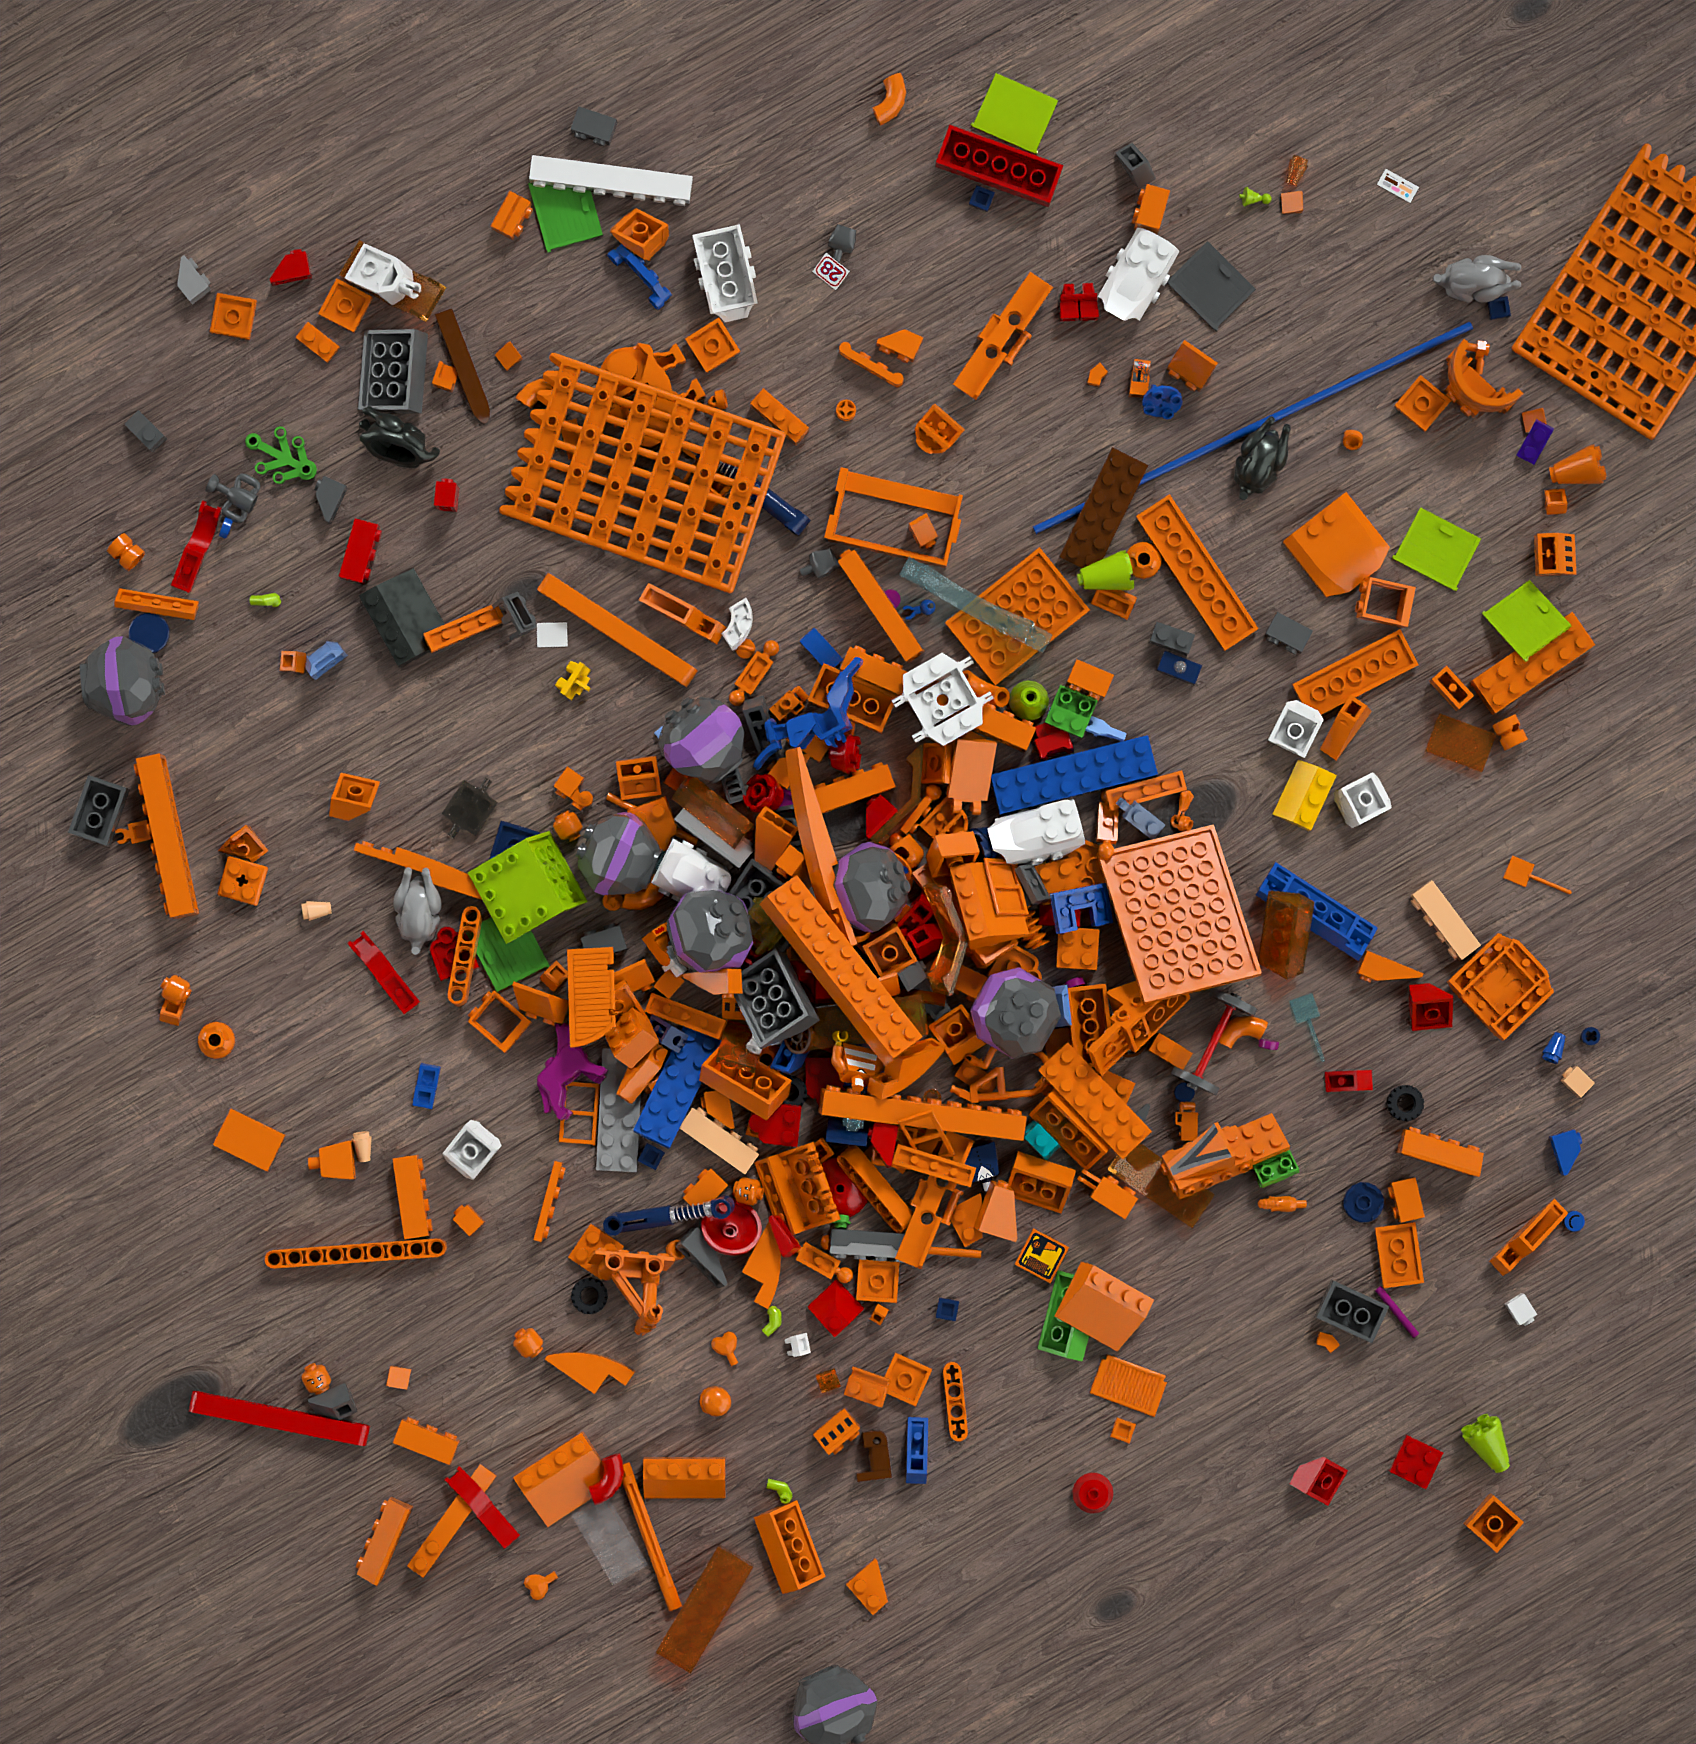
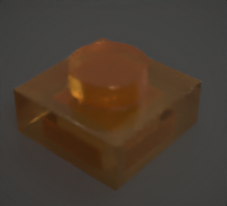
[815,1368,841,1393]

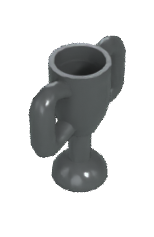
[205,473,260,523]

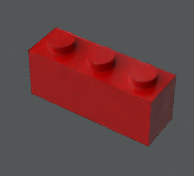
[339,518,382,585]

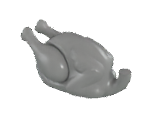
[1433,255,1521,303]
[393,867,442,955]

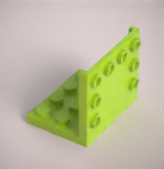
[468,831,588,944]

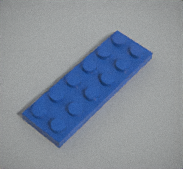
[633,1026,722,1149]

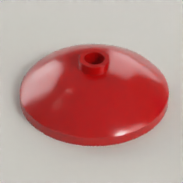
[821,1158,868,1217]
[701,1199,762,1255]

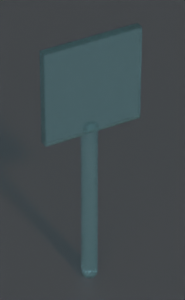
[1289,993,1325,1062]

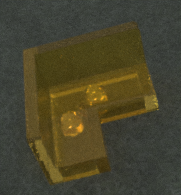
[748,897,783,955]

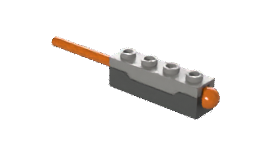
[820,1228,982,1263]

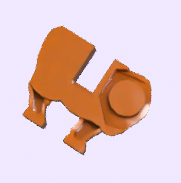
[601,343,706,448]

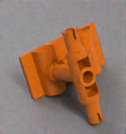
[588,1248,675,1336]

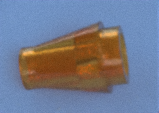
[1286,155,1308,186]

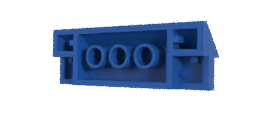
[1256,862,1378,961]

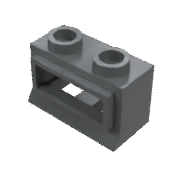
[492,591,537,640]

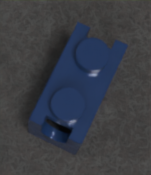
[649,1014,689,1053]

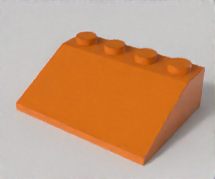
[949,862,1029,950]
[1054,1262,1154,1351]
[513,1431,604,1527]

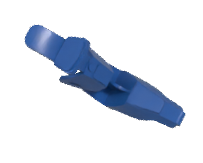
[753,657,863,770]

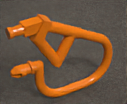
[949,1046,1049,1103]

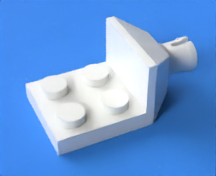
[345,243,421,305]

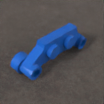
[607,244,672,310]

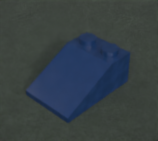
[826,1116,869,1146]

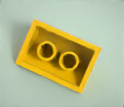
[1272,760,1337,832]

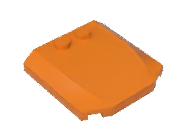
[1282,492,1390,597]
[1447,933,1554,1041]

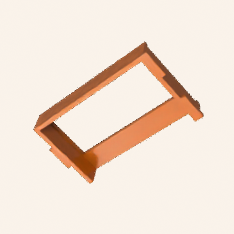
[824,467,963,568]

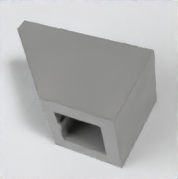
[177,255,211,305]

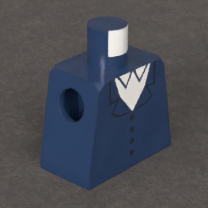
[965,1142,999,1192]

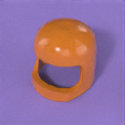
[889,834,924,869]
[699,1386,731,1417]

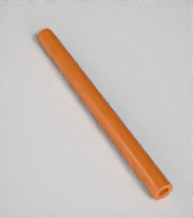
[606,792,699,845]

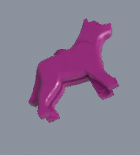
[537,1023,608,1121]

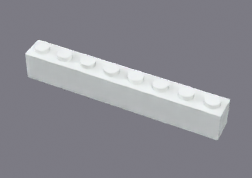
[529,155,693,206]

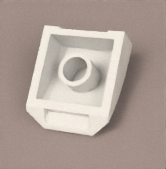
[1268,700,1323,758]
[1334,772,1392,828]
[442,1120,502,1180]

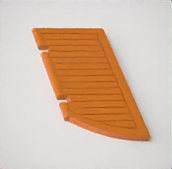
[567,947,616,1048]

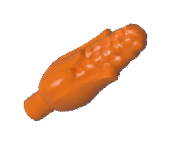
[1257,1196,1307,1212]

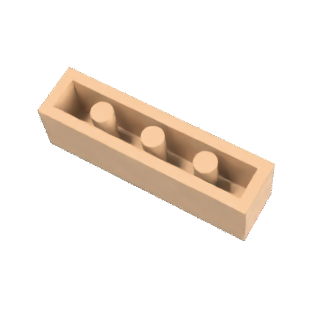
[1411,880,1481,960]
[680,1107,759,1174]

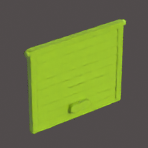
[971,73,1058,155]
[1392,507,1481,591]
[1482,580,1572,662]

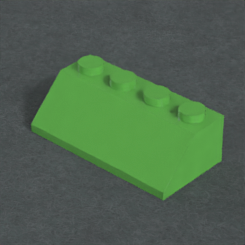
[1038,1270,1089,1361]

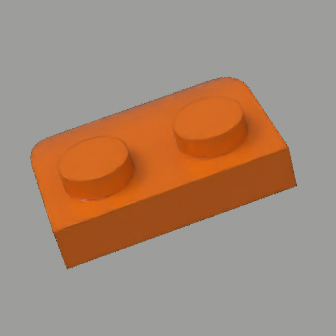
[915,404,965,454]
[919,796,968,839]

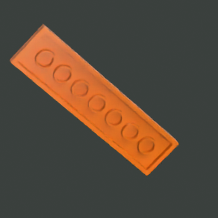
[1136,494,1259,651]

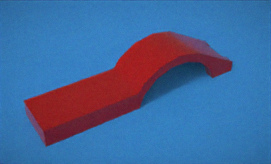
[171,501,222,593]
[347,930,420,1014]
[444,1466,520,1549]

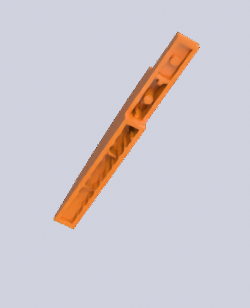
[785,747,857,946]
[354,841,482,900]

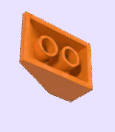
[1167,340,1218,392]
[512,982,569,1026]

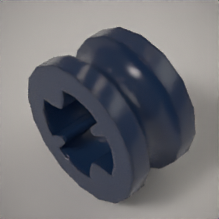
[1581,1027,1600,1045]

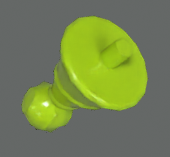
[1239,187,1272,207]

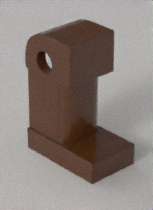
[856,1430,892,1482]

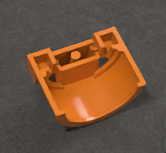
[1444,339,1524,418]

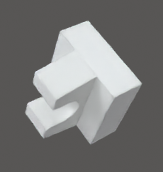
[785,1333,811,1357]

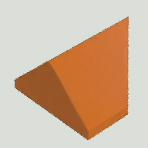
[218,825,268,863]

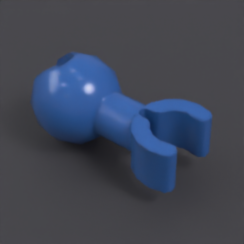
[903,599,935,620]

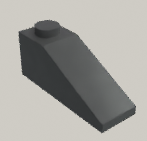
[743,696,781,763]
[675,1227,727,1288]

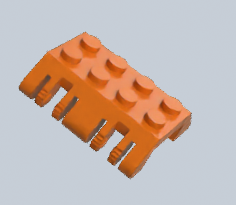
[754,1142,840,1235]

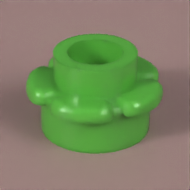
[831,1215,851,1229]

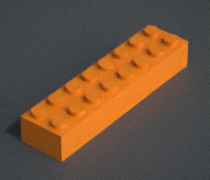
[134,753,199,919]

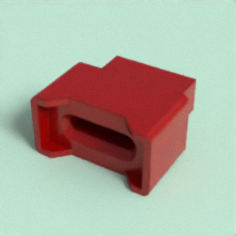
[1034,723,1074,762]

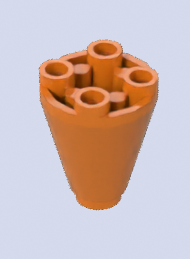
[1549,444,1607,484]

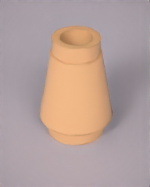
[301,901,332,921]
[352,1131,372,1162]

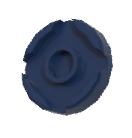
[1343,1182,1384,1222]

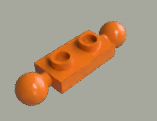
[729,640,779,706]
[889,784,942,849]
[1096,788,1119,859]
[796,1239,853,1283]

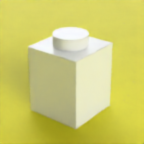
[1504,1293,1537,1326]

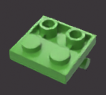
[1044,685,1098,738]
[1253,1150,1300,1188]

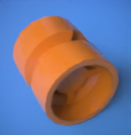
[107,533,145,571]
[1492,714,1528,751]

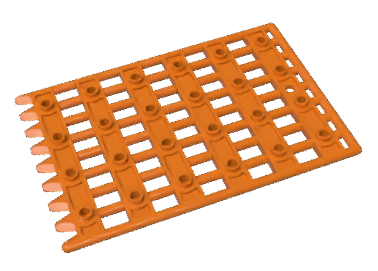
[1512,143,1696,440]
[499,353,786,593]

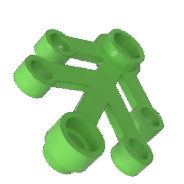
[245,427,317,484]

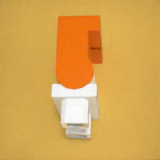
[642,921,690,978]

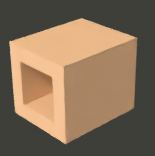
[1561,1066,1595,1098]

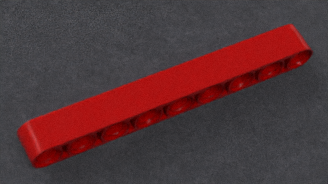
[188,1391,370,1446]

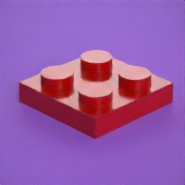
[1389,1435,1444,1489]

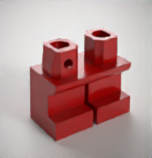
[1060,283,1099,322]

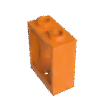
[1355,577,1416,628]
[468,990,532,1053]

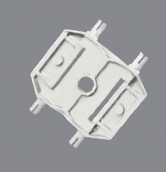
[891,653,994,746]

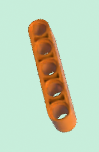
[448,906,482,1006]
[837,1145,913,1234]

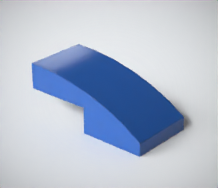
[799,628,843,667]
[412,1063,441,1109]

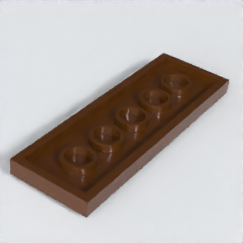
[1059,447,1148,568]

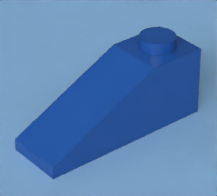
[906,1417,928,1484]

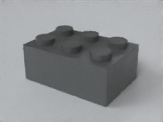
[68,775,130,847]
[1314,1280,1389,1343]

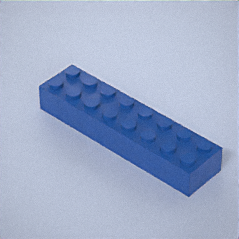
[991,735,1158,815]

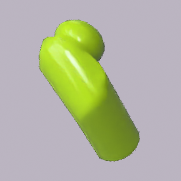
[249,593,281,607]
[762,1306,782,1337]
[766,1479,792,1504]

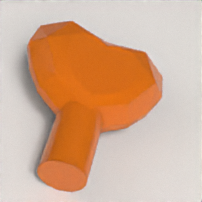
[711,1331,738,1366]
[524,1571,558,1600]

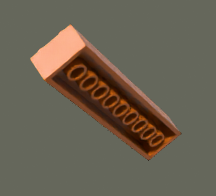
[840,645,1036,753]
[759,875,923,1066]
[818,1085,1027,1141]

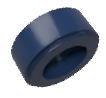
[1174,1082,1195,1102]

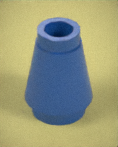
[1542,1032,1566,1064]

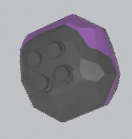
[80,636,165,726]
[658,697,744,784]
[576,812,663,895]
[832,842,911,932]
[667,890,754,973]
[970,967,1061,1059]
[792,1664,877,1744]

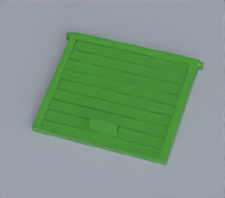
[528,183,603,253]
[466,917,550,992]

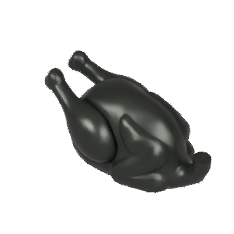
[359,406,440,469]
[1234,416,1291,501]

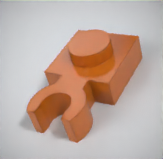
[115,820,153,844]

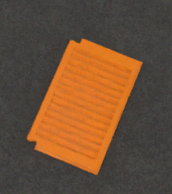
[1090,1354,1167,1417]

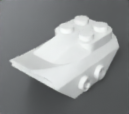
[692,224,757,322]
[1098,227,1180,321]
[987,799,1085,865]
[651,839,731,902]

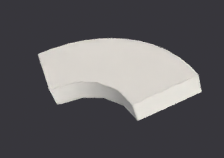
[721,598,753,651]

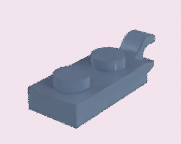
[1116,797,1165,840]

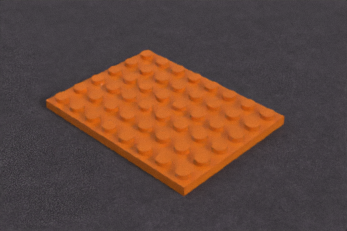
[1097,824,1262,1005]

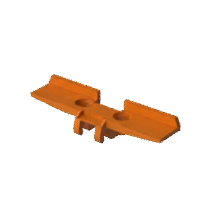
[953,272,1054,400]
[895,1131,974,1269]

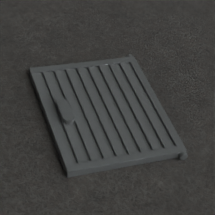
[1167,241,1256,331]

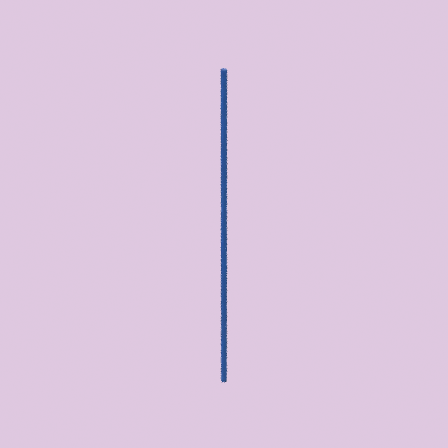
[1033,322,1473,534]

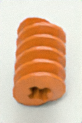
[1021,905,1050,951]

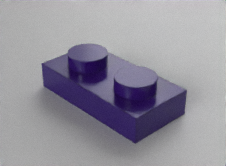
[1516,419,1554,465]

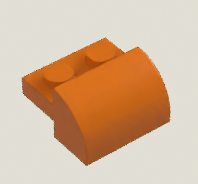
[616,756,662,800]

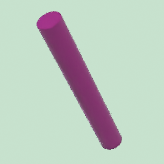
[1375,1286,1419,1338]

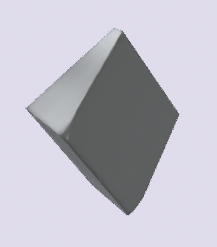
[1135,1104,1150,1123]

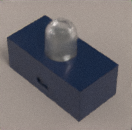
[1156,651,1202,685]

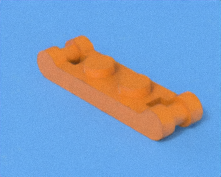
[839,342,904,387]

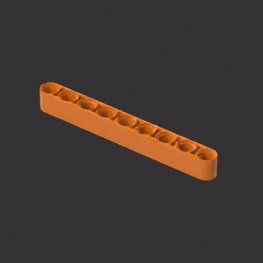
[537,573,698,687]
[265,1238,447,1269]

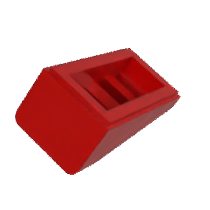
[768,1215,801,1257]

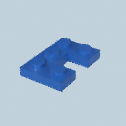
[1050,883,1113,934]

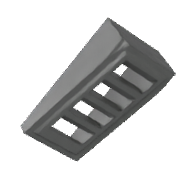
[721,766,746,806]

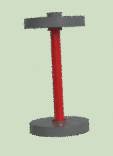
[1171,988,1258,1096]

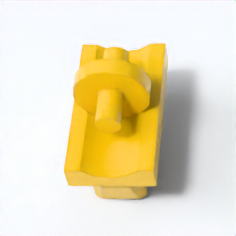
[555,661,591,701]

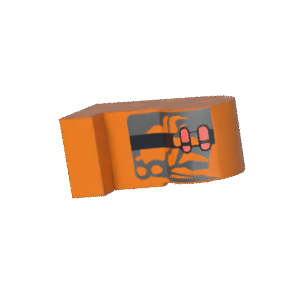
[1128,359,1151,398]

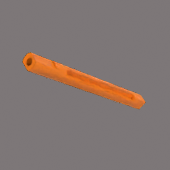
[622,1462,682,1611]

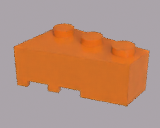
[775,845,812,890]

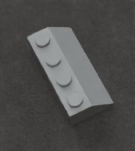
[674,801,755,870]

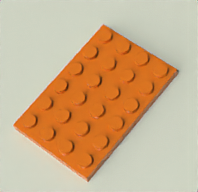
[945,547,1090,685]

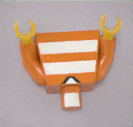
[831,1030,884,1092]

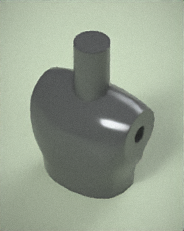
[828,224,857,263]
[800,548,839,578]

